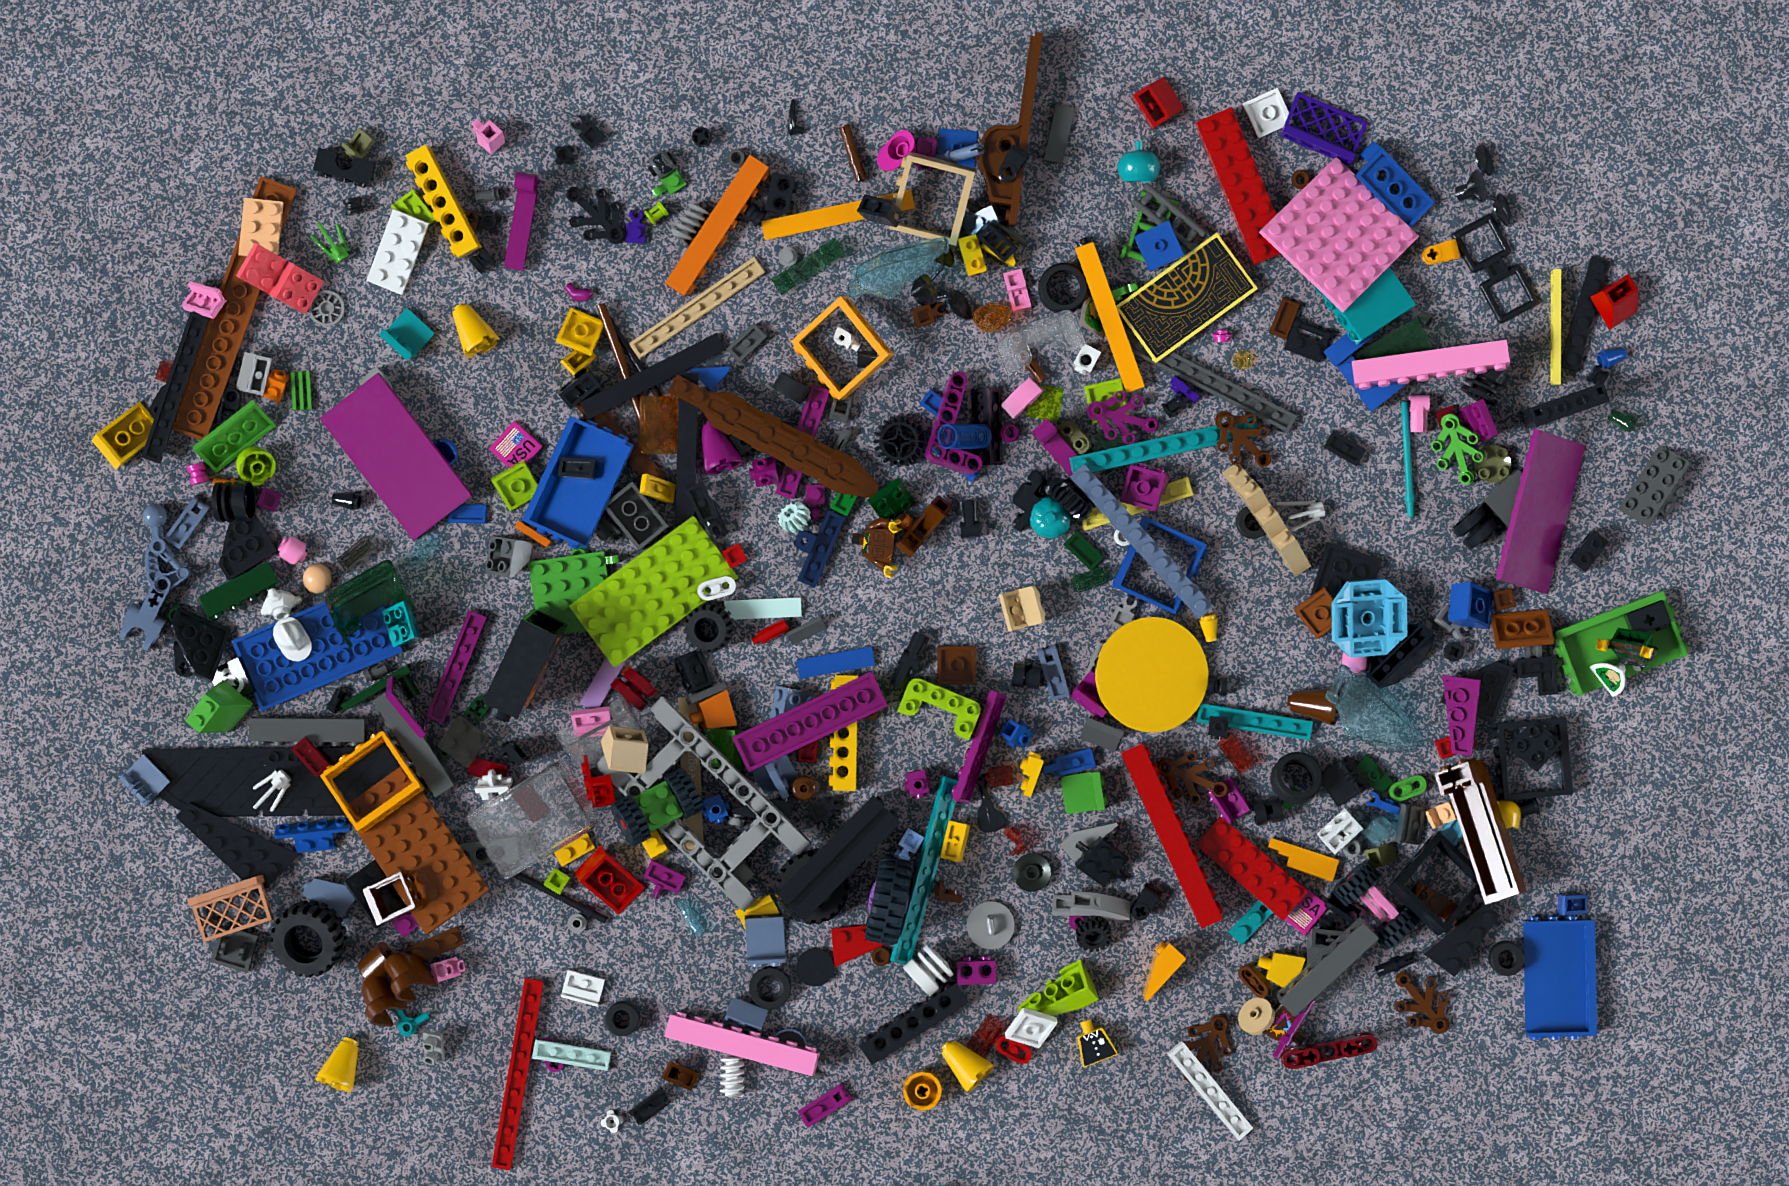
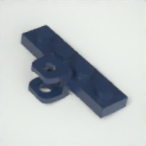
[793,510,845,588]

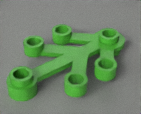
[1431,413,1485,485]

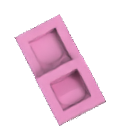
[1003,268,1032,313]
[1001,377,1044,419]

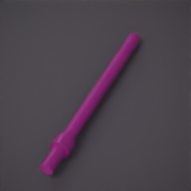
[1272,999,1317,1059]

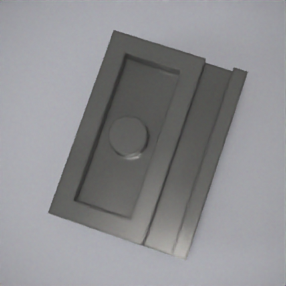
[1395,804,1426,845]

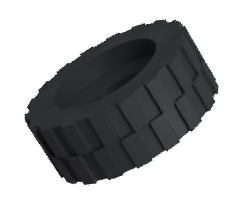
[749,966,791,1010]

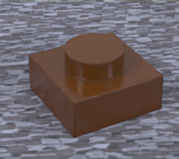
[1492,588,1516,611]

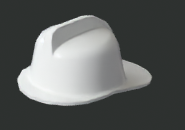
[273,617,312,661]

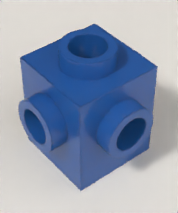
[999,718,1034,750]
[702,793,731,824]

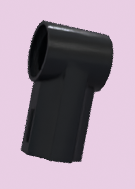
[960,500,980,539]

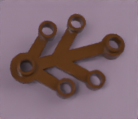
[1215,411,1271,467]
[1157,751,1228,805]
[1394,972,1449,1034]
[1183,1014,1232,1082]

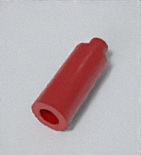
[751,618,790,645]

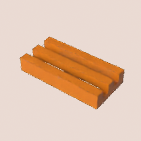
[515,521,552,547]

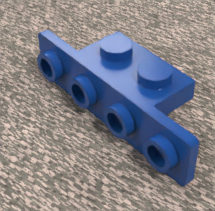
[274,817,352,853]

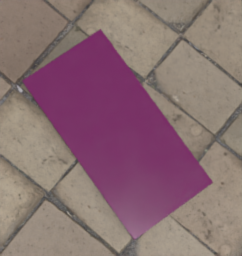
[319,372,473,541]
[1496,429,1585,594]

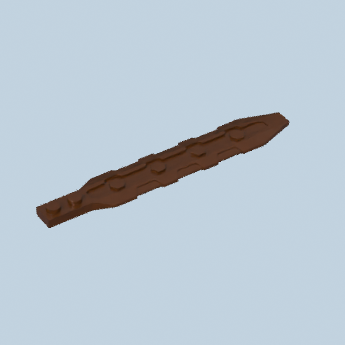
[668,375,880,498]

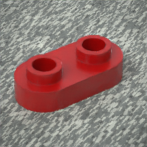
[996,1035,1032,1064]

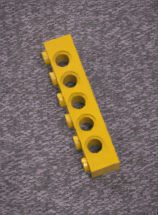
[405,145,482,259]
[829,675,858,791]

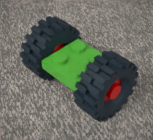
[611,768,703,847]

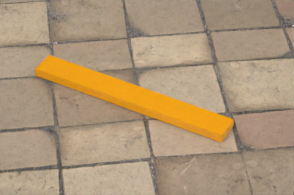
[761,190,915,241]
[1075,242,1145,393]

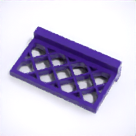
[1279,92,1368,165]

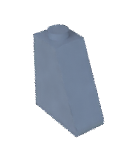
[302,877,356,918]

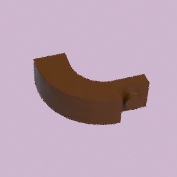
[896,495,953,558]

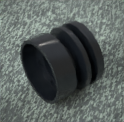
[1460,369,1511,406]
[212,481,256,523]

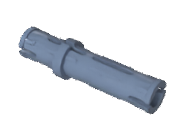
[934,142,985,164]

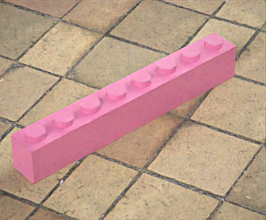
[1352,340,1510,390]
[664,1011,820,1076]

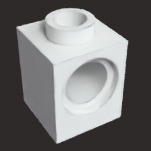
[1073,343,1101,375]

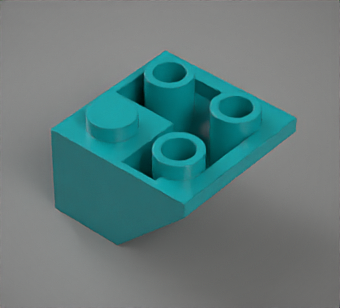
[382,600,422,647]

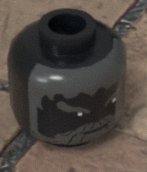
[648,150,677,179]

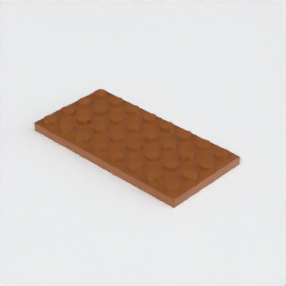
[341,766,490,935]

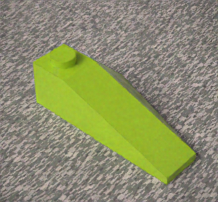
[1018,959,1099,1016]

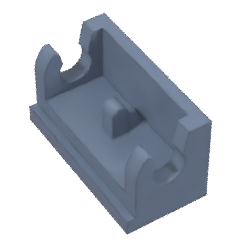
[723,997,768,1033]

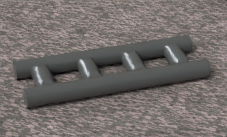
[1131,183,1207,251]

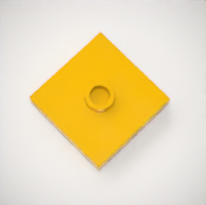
[556,308,604,356]

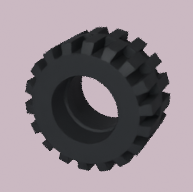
[683,602,735,653]

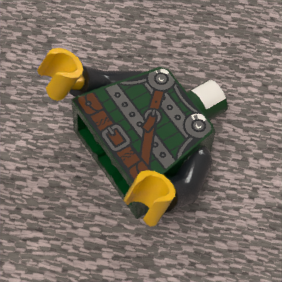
[1596,628,1659,671]

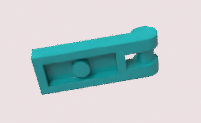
[1228,900,1273,945]

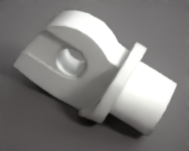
[834,326,861,351]

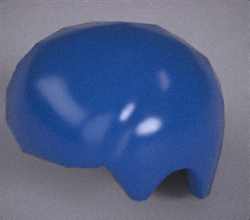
[433,438,458,465]

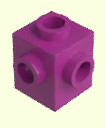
[749,457,779,487]
[904,769,932,799]

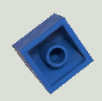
[1448,582,1493,629]

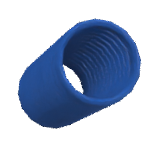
[938,424,992,449]

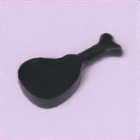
[976,774,1005,833]

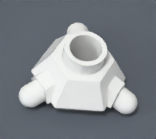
[261,588,302,620]

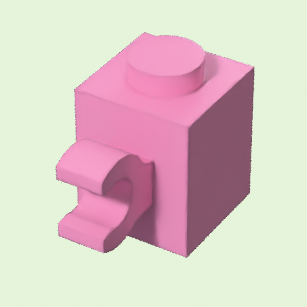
[471,119,505,155]

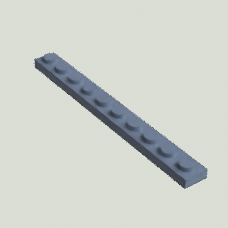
[1070,464,1213,619]

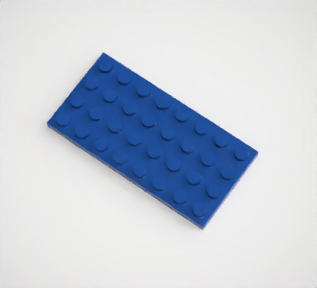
[232,581,404,711]

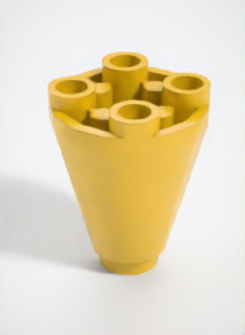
[316,1037,359,1093]

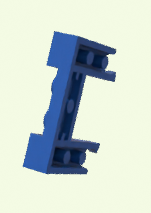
[1323,329,1410,412]

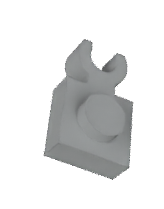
[1109,595,1137,628]
[1433,605,1468,640]

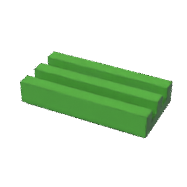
[290,371,313,411]

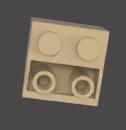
[601,726,648,774]

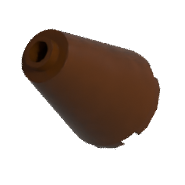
[1287,687,1341,726]

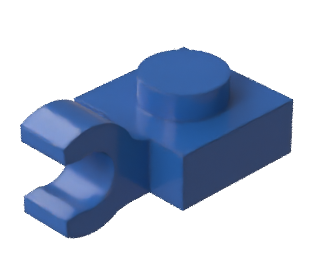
[1365,791,1400,815]

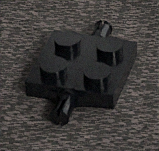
[1075,836,1129,887]

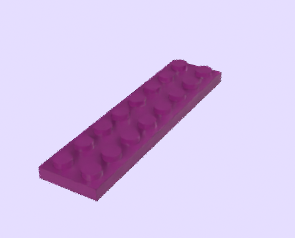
[732,671,888,772]

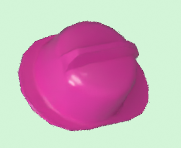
[877,130,916,171]

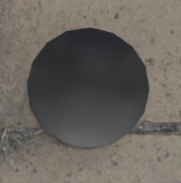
[796,948,834,987]

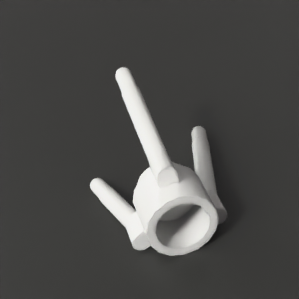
[1276,500,1325,531]
[253,769,291,812]

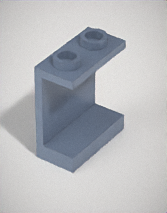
[745,914,786,967]

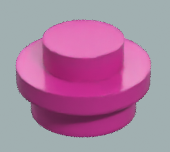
[1213,329,1232,342]

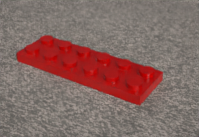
[1196,816,1308,921]

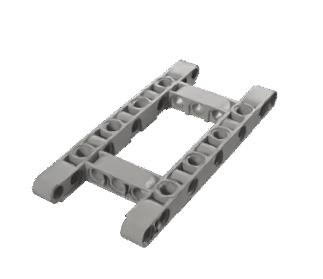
[595,696,812,911]

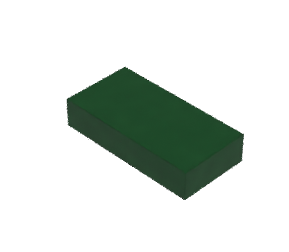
[1063,531,1104,571]

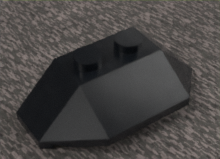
[1366,622,1435,689]

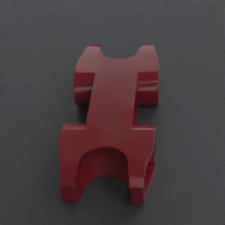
[1280,1032,1377,1069]

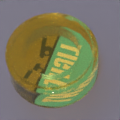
[1232,351,1252,370]

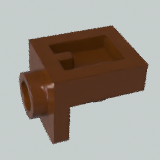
[935,880,962,903]

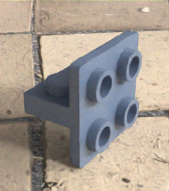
[752,755,798,799]

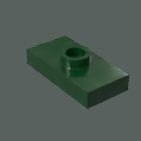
[1356,754,1393,795]

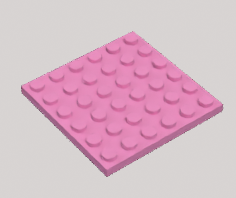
[1259,158,1419,313]

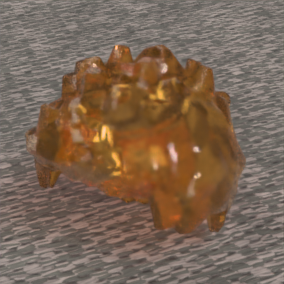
[972,302,1013,334]

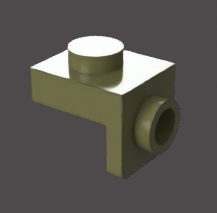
[341,128,376,158]

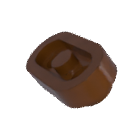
[1238,963,1272,998]

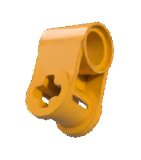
[1422,239,1461,265]

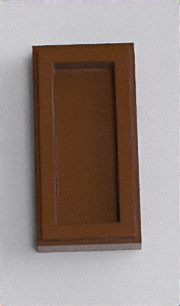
[1269,297,1301,340]

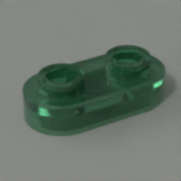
[1071,567,1110,592]

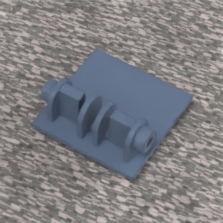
[119,754,170,807]

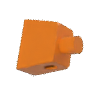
[689,690,737,730]

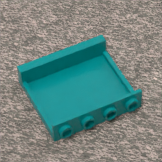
[1314,267,1416,345]

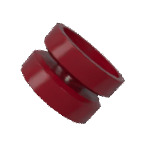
[610,665,659,712]

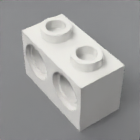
[1317,808,1363,854]

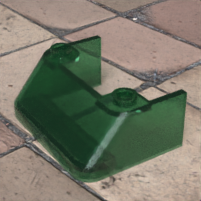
[325,560,417,648]

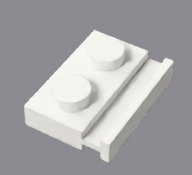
[561,969,605,1007]

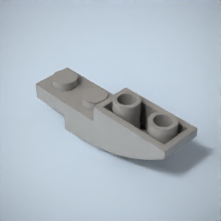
[1052,891,1131,920]

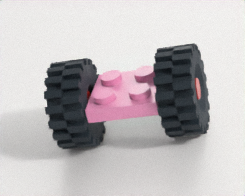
[1332,860,1420,950]

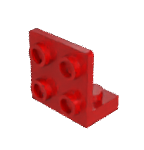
[581,755,616,808]

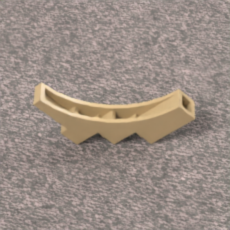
[1222,464,1311,577]

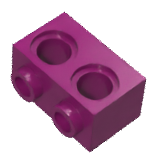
[957,956,996,985]

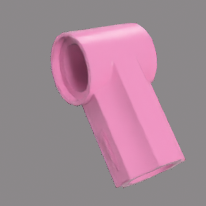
[1409,395,1430,432]

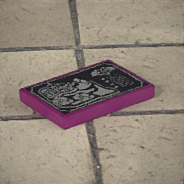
[386,676,427,738]

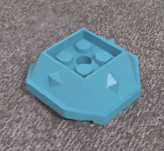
[1332,578,1407,658]

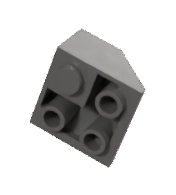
[485,536,533,578]

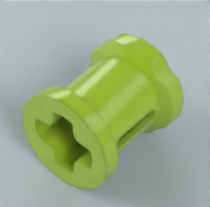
[644,201,669,226]

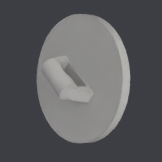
[967,901,1015,949]

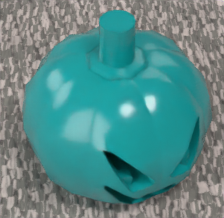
[1117,141,1161,183]
[1029,497,1072,540]

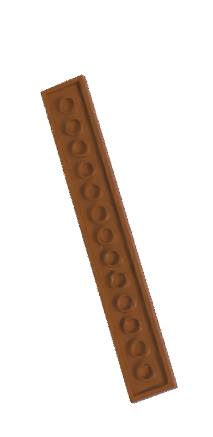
[172,176,297,440]

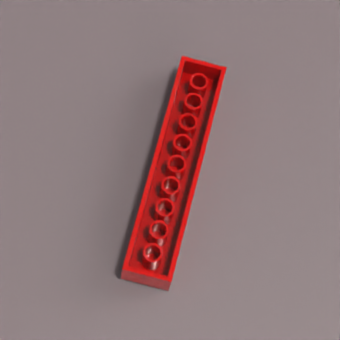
[1120,742,1224,929]

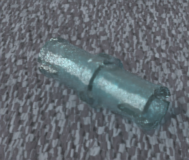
[675,898,705,937]

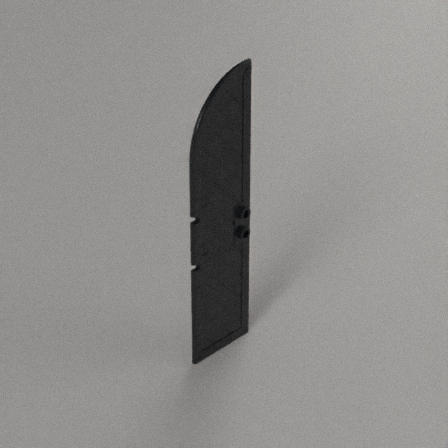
[140,746,399,817]

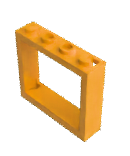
[791,296,894,400]
[320,731,425,834]

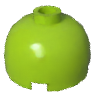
[236,446,276,486]

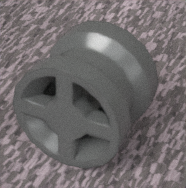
[1524,645,1542,659]

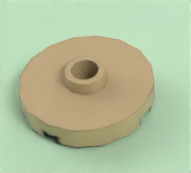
[1238,997,1275,1035]

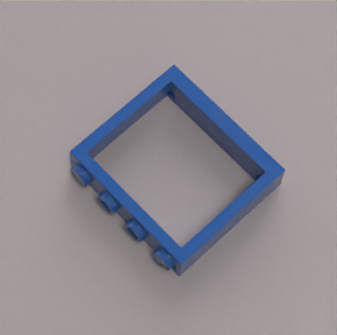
[1111,516,1208,614]

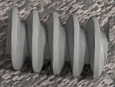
[670,203,710,246]

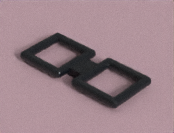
[1452,214,1539,324]

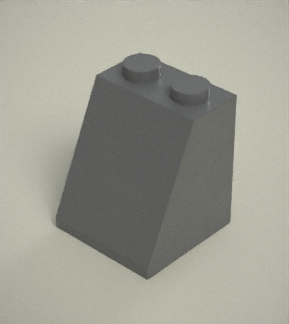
[1479,469,1523,530]

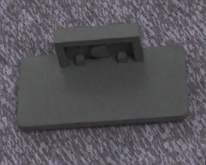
[1619,446,1690,526]

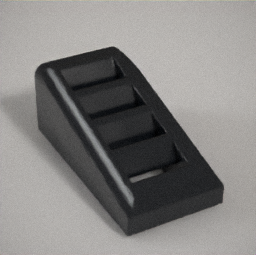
[976,220,1018,262]

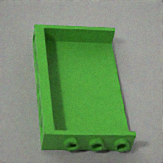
[1553,591,1688,697]

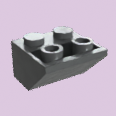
[1306,928,1345,975]

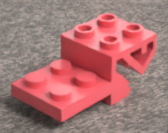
[236,243,324,315]

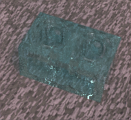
[1360,815,1393,847]

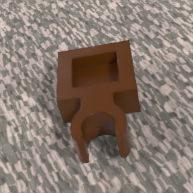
[910,302,946,328]

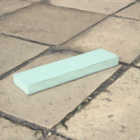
[724,597,802,619]
[532,1039,611,1071]

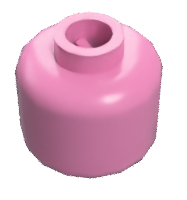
[278,536,308,564]
[1342,652,1367,675]

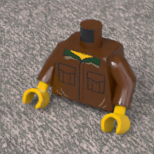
[852,517,902,578]

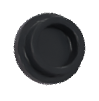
[1318,915,1336,930]

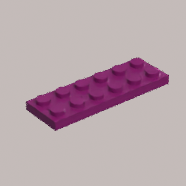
[952,690,1007,804]

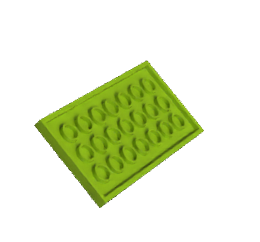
[569,516,738,668]

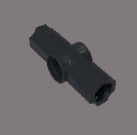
[890,631,930,689]

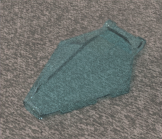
[847,237,949,300]
[1325,664,1421,752]

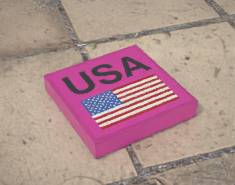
[489,421,543,468]
[1285,881,1327,936]

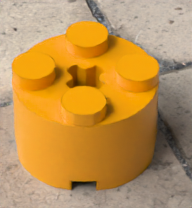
[903,1069,942,1111]

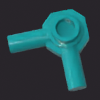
[393,1009,430,1037]

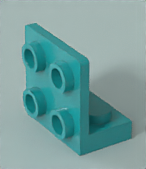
[378,308,435,362]

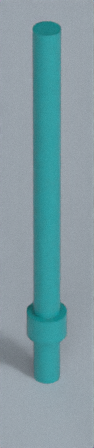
[1401,402,1416,517]

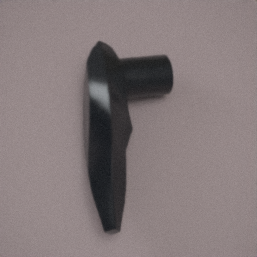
[788,99,804,136]

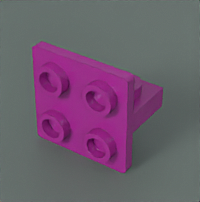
[1070,670,1107,719]

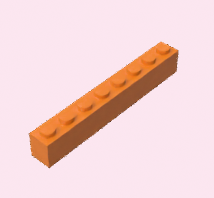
[665,155,770,297]

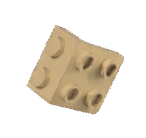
[999,585,1045,632]

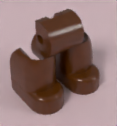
[358,942,436,1027]

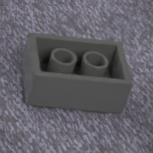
[605,482,670,551]

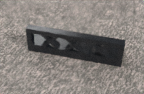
[971,388,1002,466]

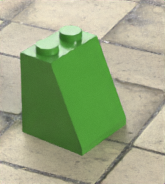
[185,679,253,733]

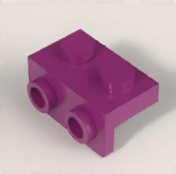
[1208,776,1252,824]

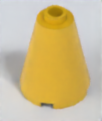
[452,303,500,358]
[942,1040,994,1093]

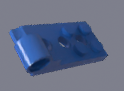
[1355,141,1435,228]

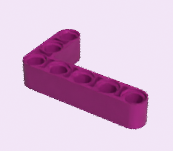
[504,172,540,271]
[925,371,982,476]
[1031,418,1102,483]

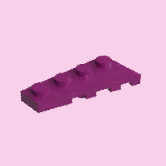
[1442,674,1481,756]

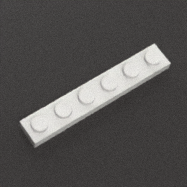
[1167,1041,1253,1140]

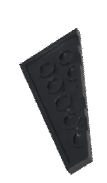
[176,802,299,896]

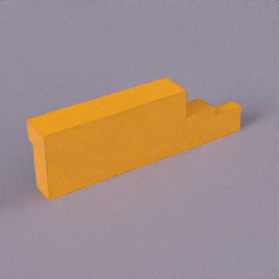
[1268,838,1339,882]

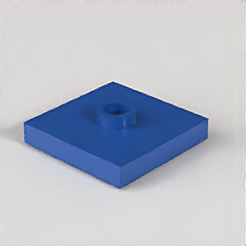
[1134,220,1185,272]

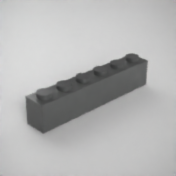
[373,692,458,798]
[249,718,367,746]
[1276,917,1379,1017]

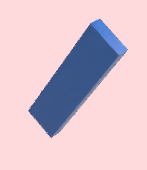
[796,646,875,679]

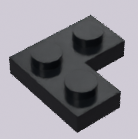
[1515,656,1558,696]

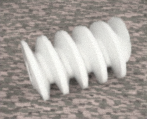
[720,1056,744,1097]

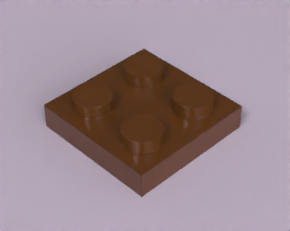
[937,646,976,685]

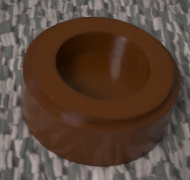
[871,947,890,966]

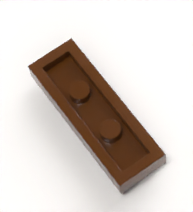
[404,926,465,961]

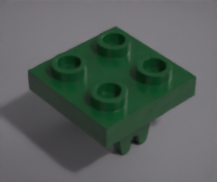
[867,478,916,520]

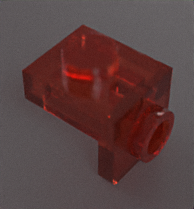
[985,765,1014,788]
[1002,826,1025,856]

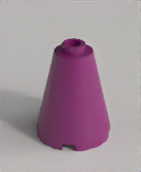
[701,421,742,475]

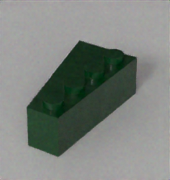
[197,561,279,620]

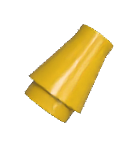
[1199,613,1218,642]

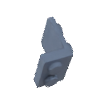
[770,686,819,719]

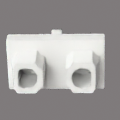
[475,769,513,800]

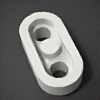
[697,576,736,601]

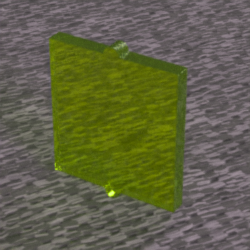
[1027,384,1063,422]

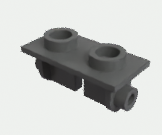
[595,516,621,545]

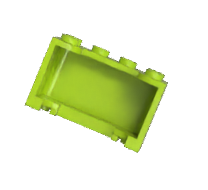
[897,678,981,740]

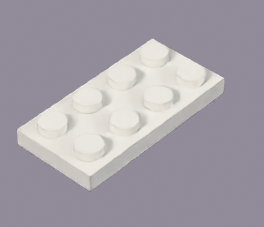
[366,209,430,295]

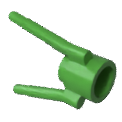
[310,222,350,263]

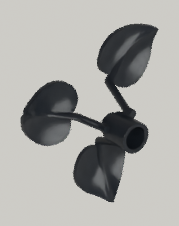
[1455,143,1511,227]
[911,240,971,321]

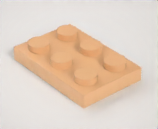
[238,198,284,256]

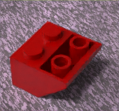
[1132,77,1185,130]
[1590,274,1638,330]

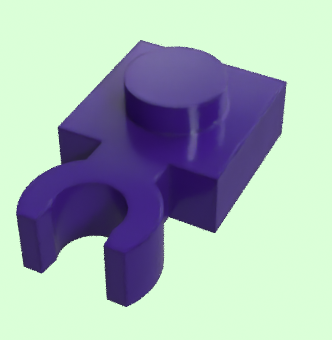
[626,210,646,243]
[1169,376,1200,403]

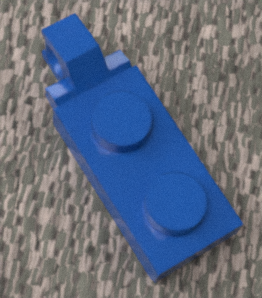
[1042,748,1097,776]

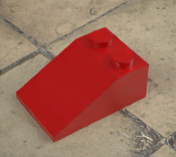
[574,845,645,914]

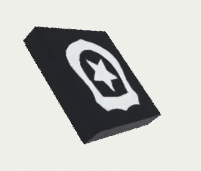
[212,657,257,697]

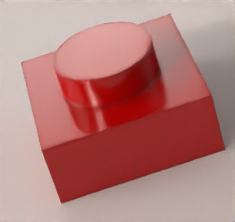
[722,543,748,569]

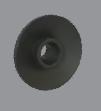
[1013,853,1051,892]

